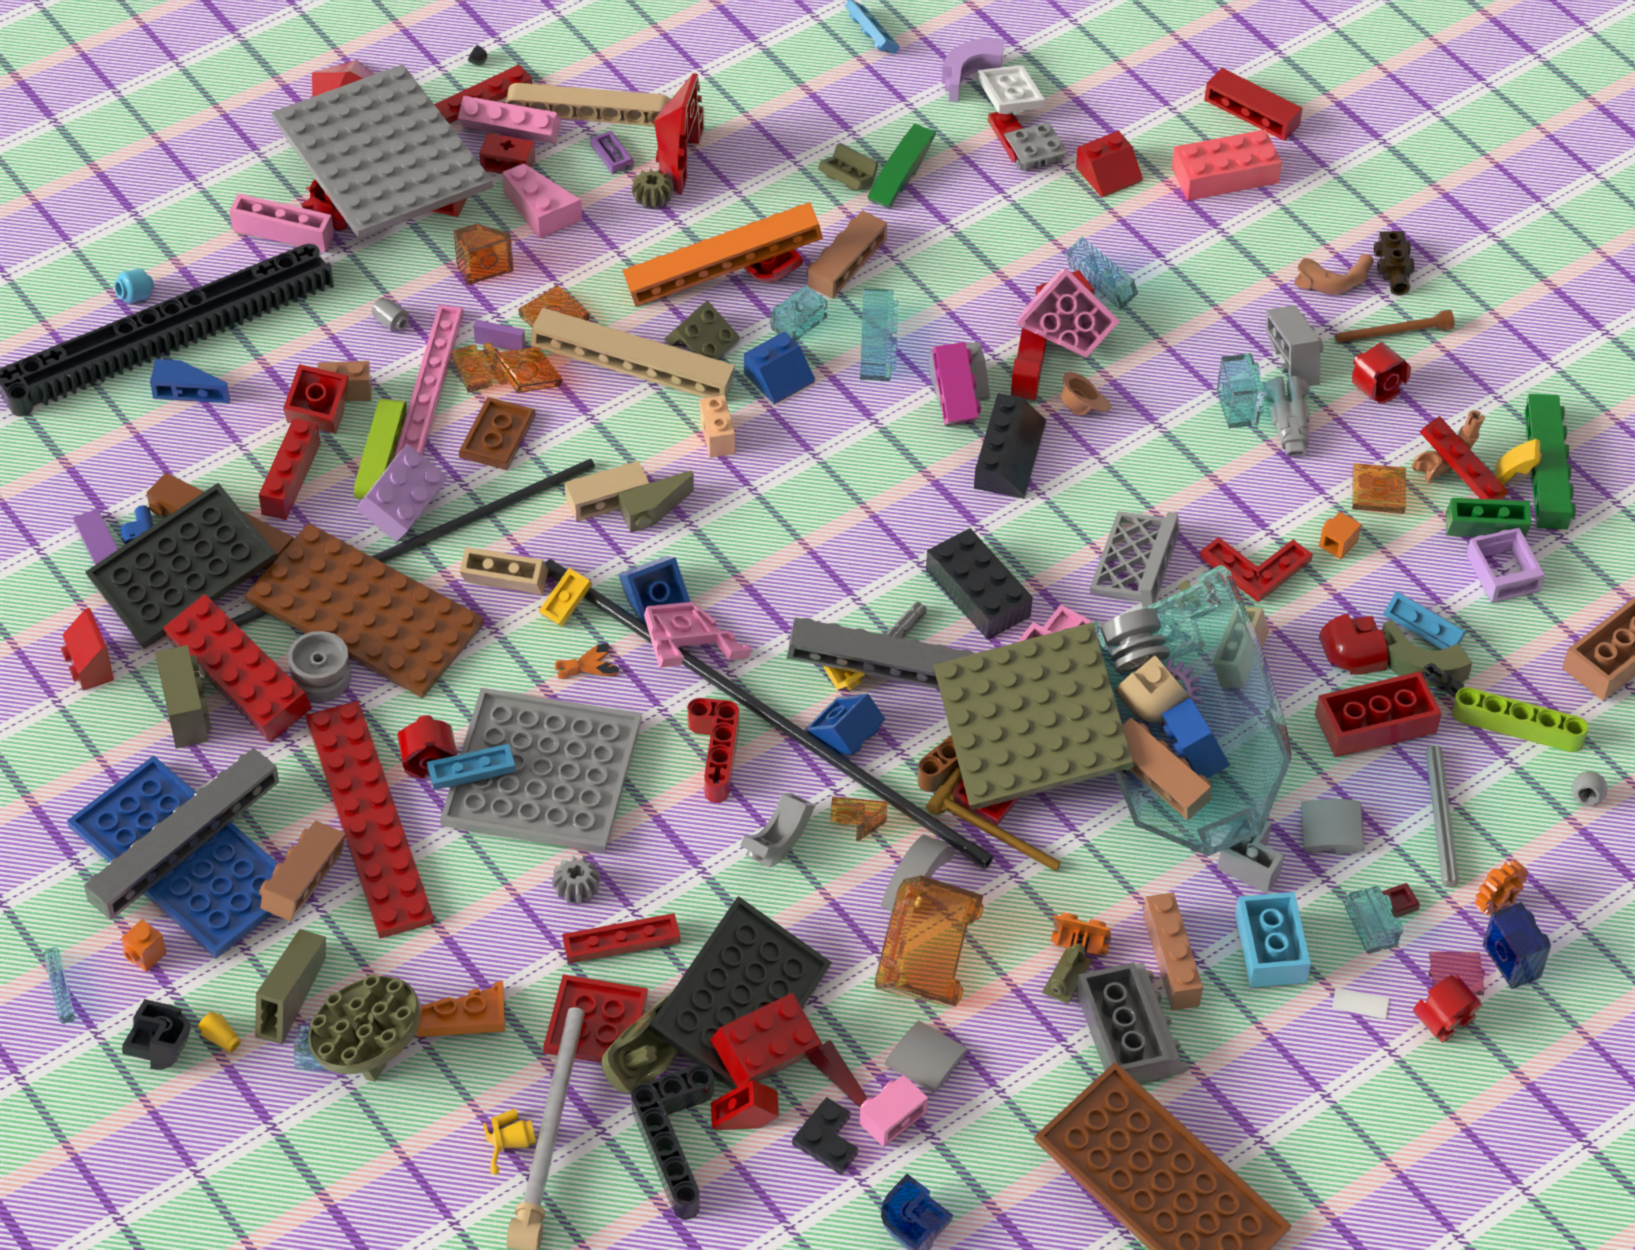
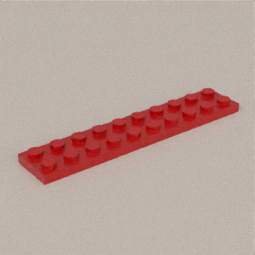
[305,700,434,939]

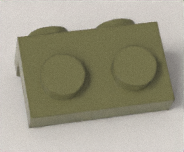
[818,143,878,191]

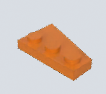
[417,980,505,1037]

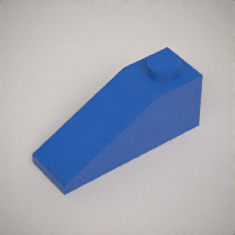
[150,359,230,404]

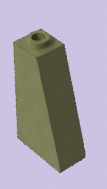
[255,929,326,1044]

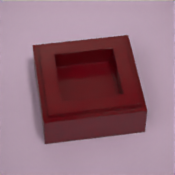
[1381,883,1420,918]

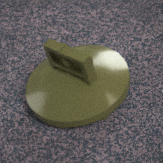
[308,974,422,1082]

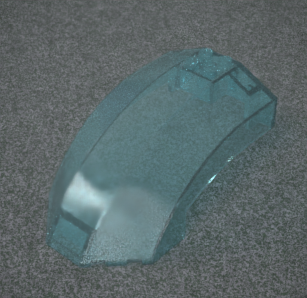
[1093,565,1291,856]

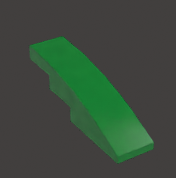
[867,123,936,209]

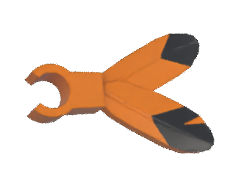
[555,644,619,679]

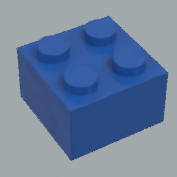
[1162,697,1230,778]

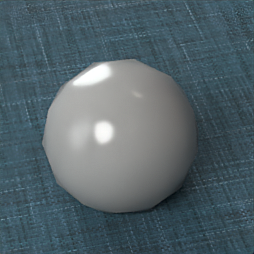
[1572,771,1608,806]

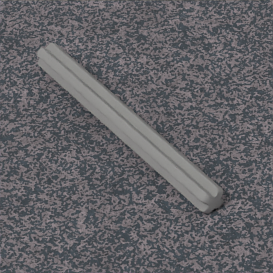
[1426,745,1458,887]

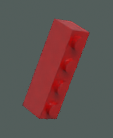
[1204,68,1303,141]
[259,418,321,520]

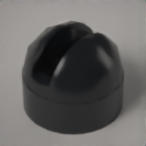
[467,44,487,66]

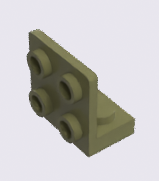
[664,300,740,360]

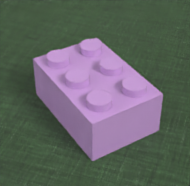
[355,444,448,542]

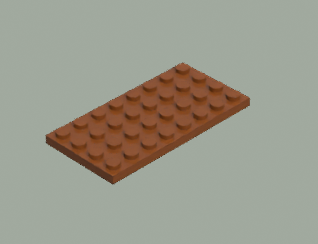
[245,523,484,698]
[1034,1062,1292,1250]

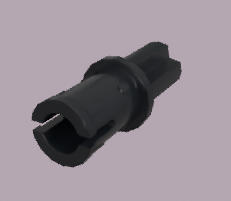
[1422,663,1464,698]

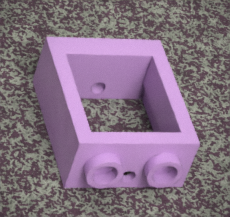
[1466,528,1545,603]

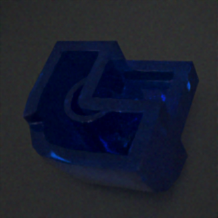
[881,1174,953,1250]

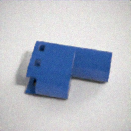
[120,505,154,544]

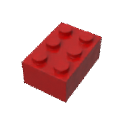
[710,993,822,1088]

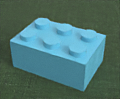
[1235,892,1311,988]

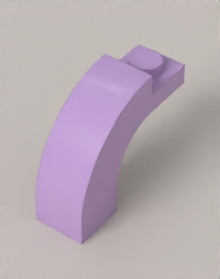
[942,38,1004,102]

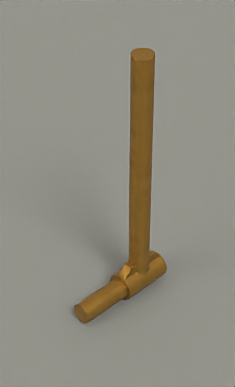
[926,768,1061,872]

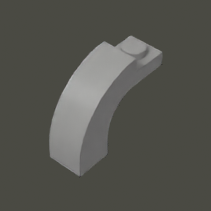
[740,793,816,868]
[880,834,955,918]

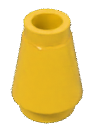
[198,1011,242,1053]

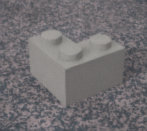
[1217,811,1284,894]

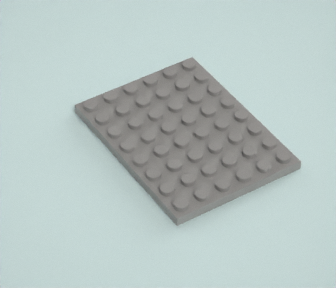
[271,64,493,238]

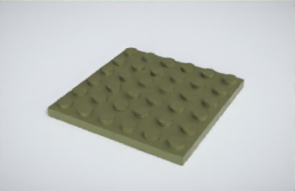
[933,622,1134,811]

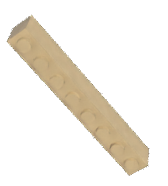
[531,308,735,398]

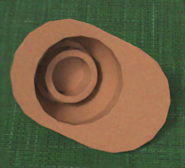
[1061,372,1112,415]

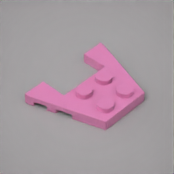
[644,602,752,668]

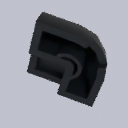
[122,999,191,1070]

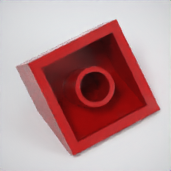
[1076,130,1143,198]
[283,364,349,434]
[60,608,114,691]

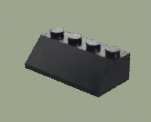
[974,393,1046,499]

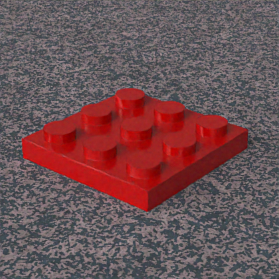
[543,974,648,1063]

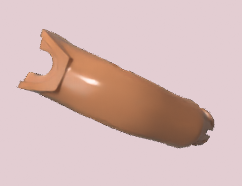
[1294,254,1374,295]
[1411,410,1485,484]

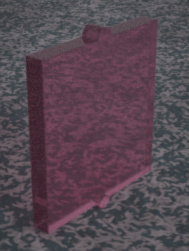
[1428,951,1485,995]

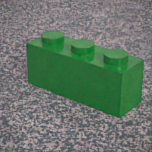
[1445,498,1531,538]

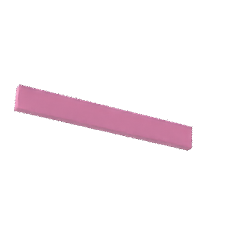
[394,305,464,457]

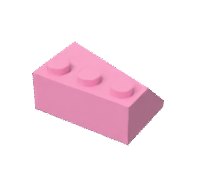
[1015,269,1120,358]

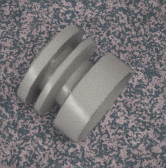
[1101,608,1171,673]

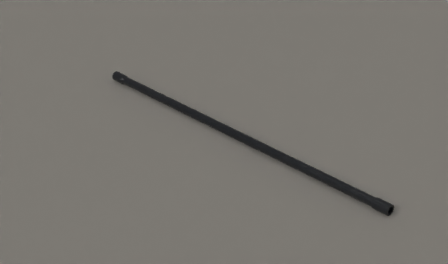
[545,559,994,869]

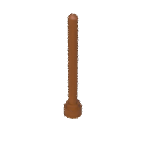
[1335,309,1454,343]

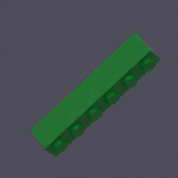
[1524,394,1576,530]

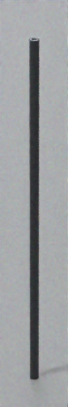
[231,458,595,627]

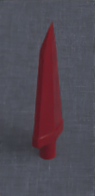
[808,1040,867,1107]

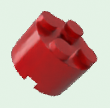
[1352,342,1411,404]
[397,715,457,779]
[1413,974,1483,1043]

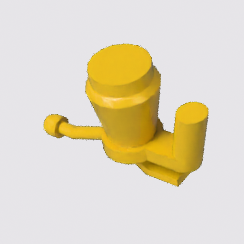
[483,1108,536,1175]

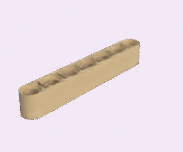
[506,83,671,126]

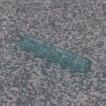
[43,947,75,1024]

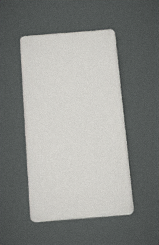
[1332,988,1389,1019]

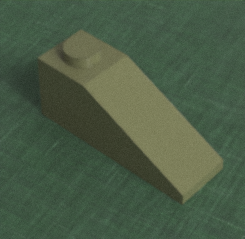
[618,470,694,532]

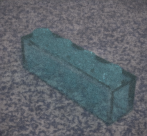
[860,288,898,381]

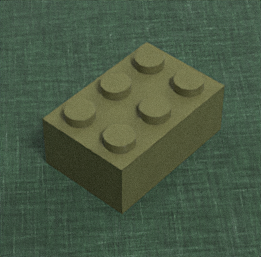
[155,645,212,748]

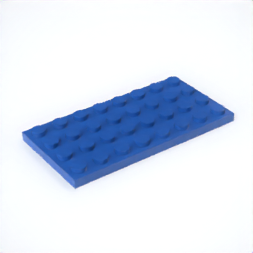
[67,755,278,959]

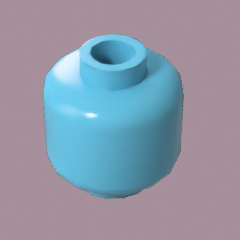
[114,269,154,304]

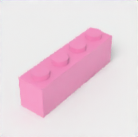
[458,96,561,144]
[229,193,334,252]

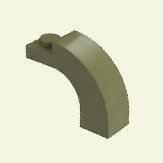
[1382,620,1472,687]

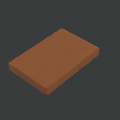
[459,397,536,470]

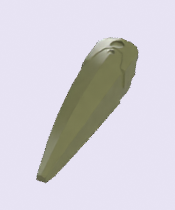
[602,986,680,1094]

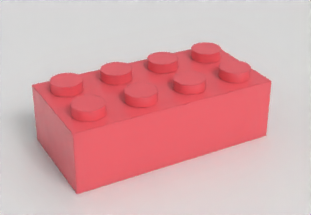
[1172,129,1282,201]

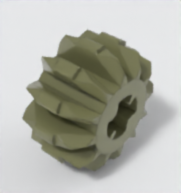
[632,169,673,209]

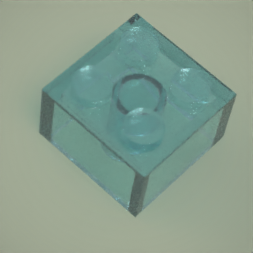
[1216,353,1267,429]

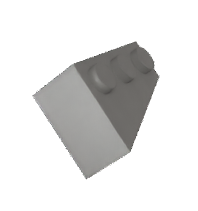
[1266,305,1323,386]

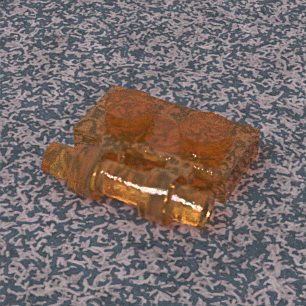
[451,342,509,393]

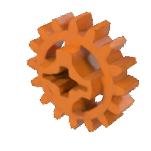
[1474,860,1528,916]

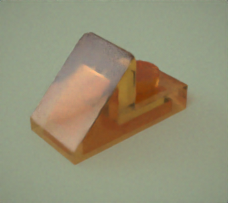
[830,796,888,841]

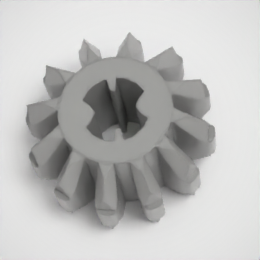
[552,855,601,904]

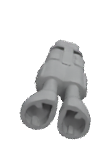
[1261,376,1310,457]

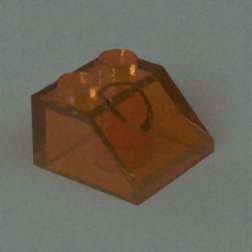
[454,224,514,285]

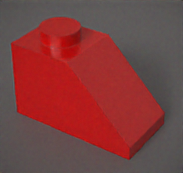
[711,1079,779,1130]

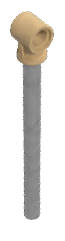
[507,1007,585,1250]

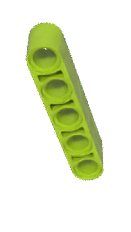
[354,398,407,500]
[1452,687,1588,752]

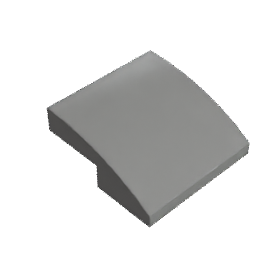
[1301,799,1364,855]
[884,1020,968,1093]

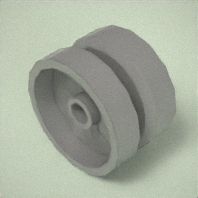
[288,631,351,702]

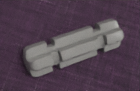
[887,601,926,639]

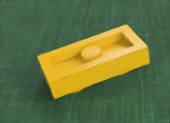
[539,568,593,627]

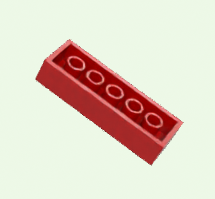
[163,594,312,743]

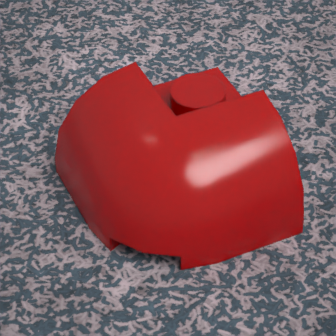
[743,249,803,283]
[1319,613,1388,675]

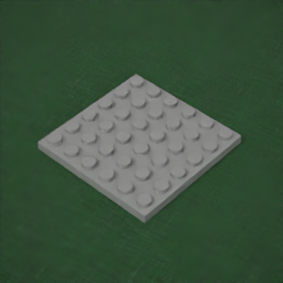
[440,688,642,853]

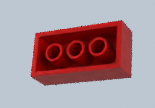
[1315,671,1442,757]

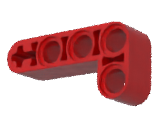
[1011,327,1047,401]
[687,698,739,803]

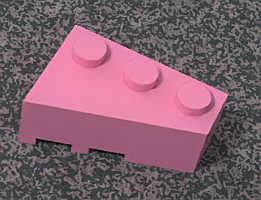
[502,164,582,239]

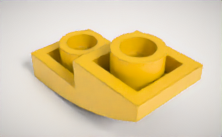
[1495,439,1542,486]

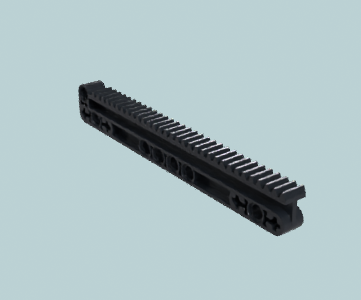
[0,244,334,417]

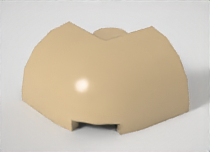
[1114,655,1193,723]

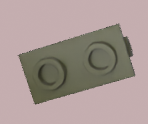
[1042,944,1092,1004]

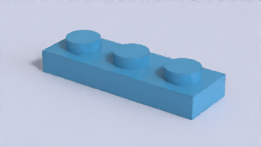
[844,0,900,54]
[1383,591,1467,649]
[427,744,516,790]

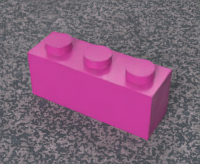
[932,342,981,426]

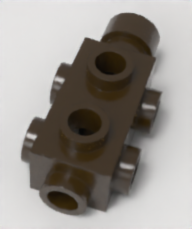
[1374,231,1414,296]

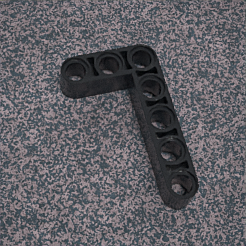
[631,1065,714,1220]

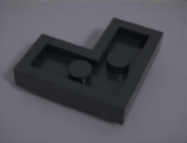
[792,1097,858,1175]

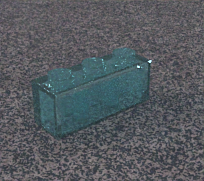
[1065,236,1138,310]

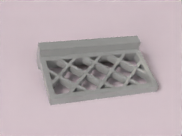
[1090,511,1180,608]

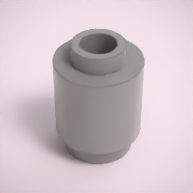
[371,297,409,332]

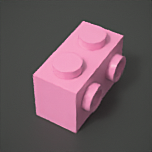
[859,1075,928,1147]

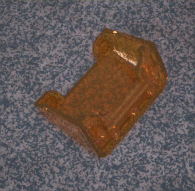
[875,875,984,1007]

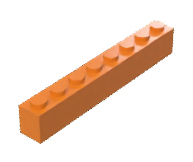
[622,202,823,307]

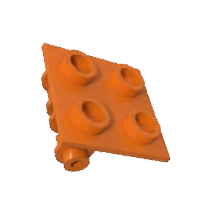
[1051,913,1111,957]

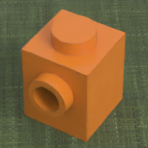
[1319,511,1362,560]
[121,919,167,972]

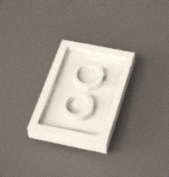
[977,65,1045,114]

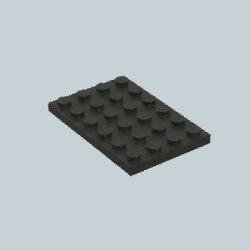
[85,483,278,649]
[647,896,832,1090]

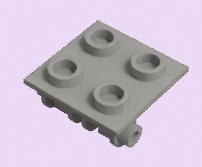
[1005,122,1068,171]

